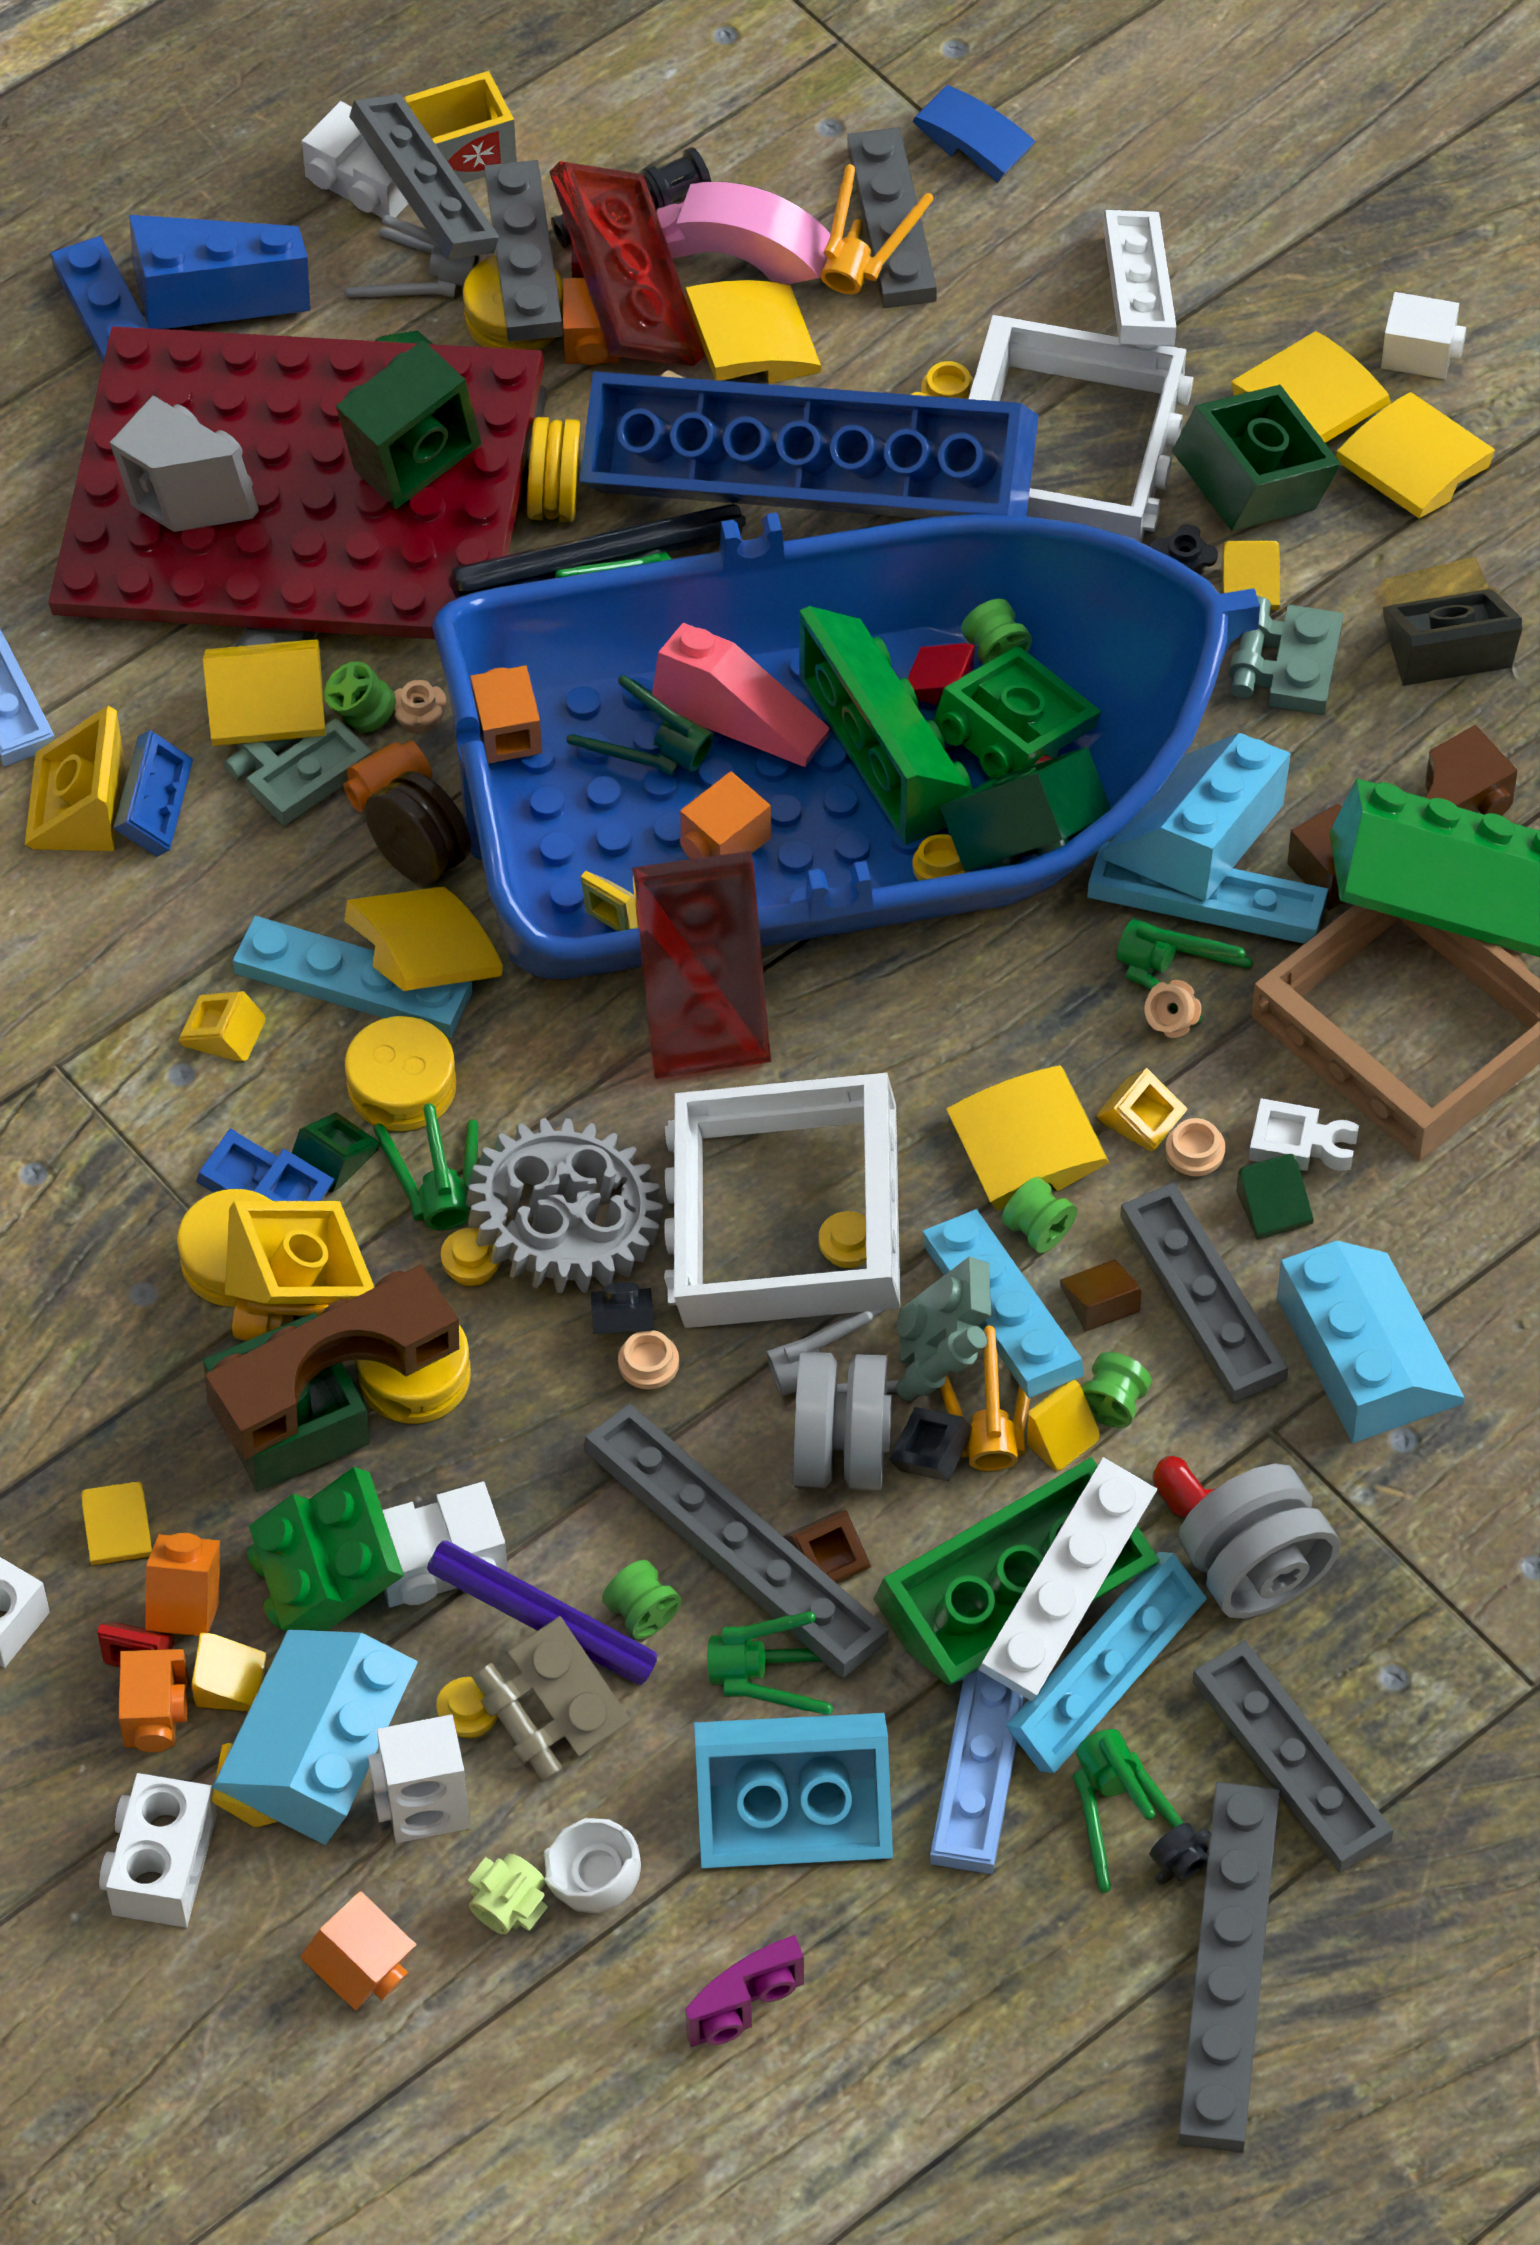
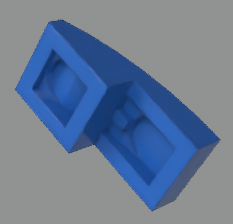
[912,85,1036,183]
[196,1128,334,1201]

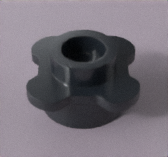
[1151,524,1218,575]
[1149,1823,1212,1885]

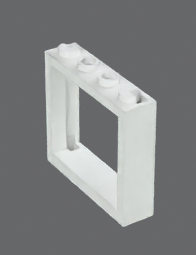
[969,315,1194,543]
[664,1073,900,1328]

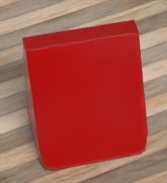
[907,643,975,706]
[97,1622,175,1667]

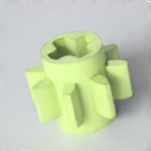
[467,1854,548,1935]

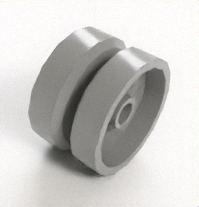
[794,1352,891,1491]
[1178,1464,1341,1619]

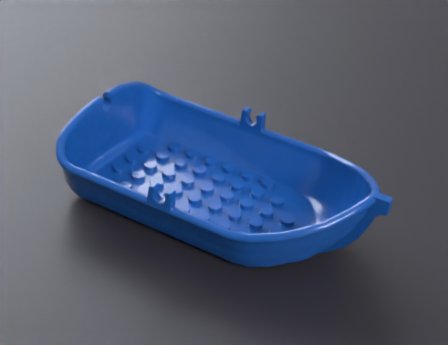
[432,512,1260,980]

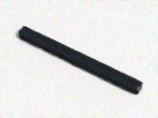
[448,503,746,598]

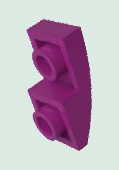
[685,1935,804,2047]

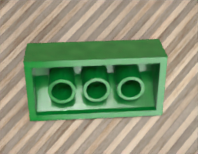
[799,606,972,845]
[1329,778,1540,957]
[873,1457,1160,1686]

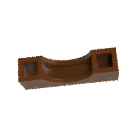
[1287,725,1518,910]
[205,1264,460,1460]

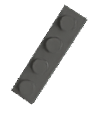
[349,94,499,260]
[847,127,937,308]
[484,160,563,342]
[1120,1182,1288,1403]
[1192,1640,1394,1873]

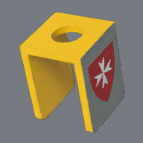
[404,71,517,183]

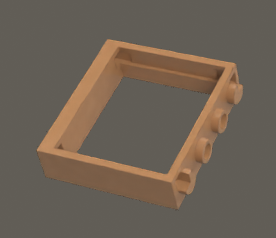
[1251,905,1540,1161]

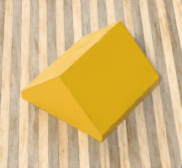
[203,639,326,746]
[24,705,125,851]
[225,1201,374,1304]

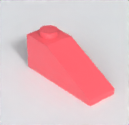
[652,623,830,767]

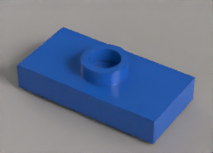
[113,730,193,857]

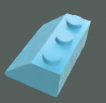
[1102,733,1291,902]
[1277,1240,1465,1444]
[212,1630,418,1845]
[694,1713,893,1868]

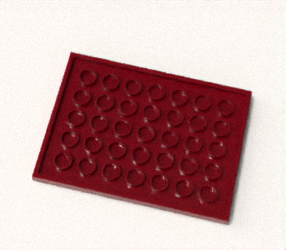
[48,326,545,639]

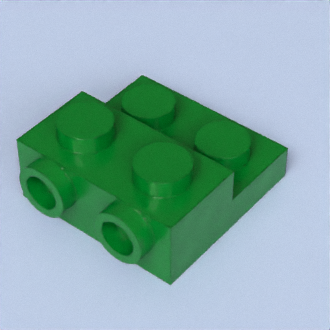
[933,645,1101,778]
[247,1467,404,1631]

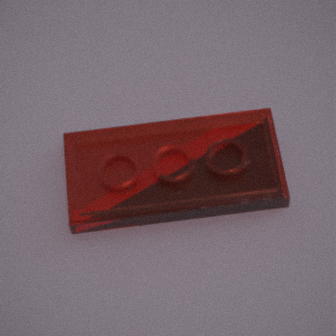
[549,161,705,366]
[632,851,771,1079]

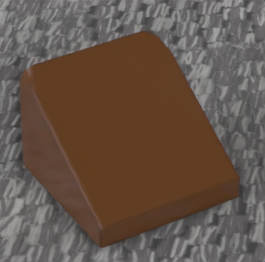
[1060,1259,1142,1332]
[783,1510,872,1583]

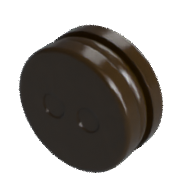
[365,771,471,885]

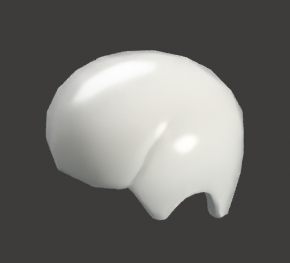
[544,1818,641,1914]

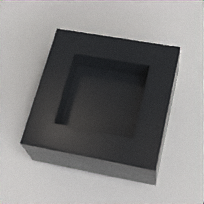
[591,1282,654,1334]
[889,1407,972,1482]

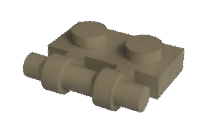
[471,1616,631,1782]

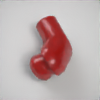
[1152,1456,1215,1519]

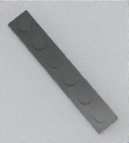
[584,1403,889,1678]
[1178,1782,1280,2152]

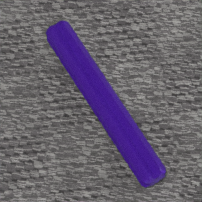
[427,1540,658,1685]

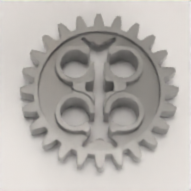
[466,1118,662,1293]

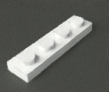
[1103,210,1177,349]
[978,1457,1157,1702]

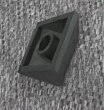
[1383,588,1523,686]

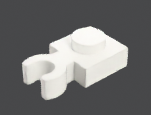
[1249,1098,1359,1171]

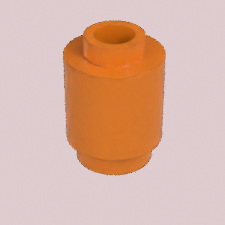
[343,740,433,813]

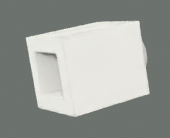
[1381,292,1466,380]

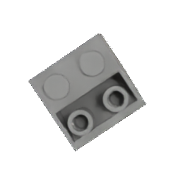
[110,396,259,532]

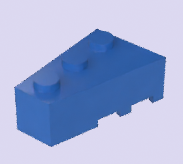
[129,215,310,329]

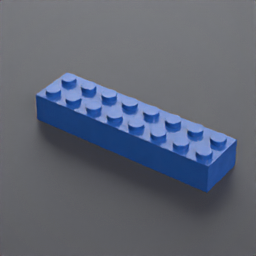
[579,371,1039,518]

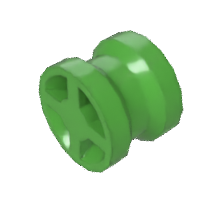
[961,598,1032,665]
[324,661,396,733]
[1002,1177,1077,1253]
[1081,1352,1152,1428]
[602,1560,681,1639]

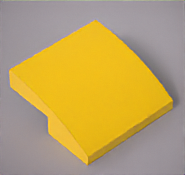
[686,280,821,384]
[1231,331,1391,443]
[1335,392,1495,518]
[344,886,503,991]
[946,1065,1110,1211]

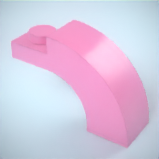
[643,182,830,285]

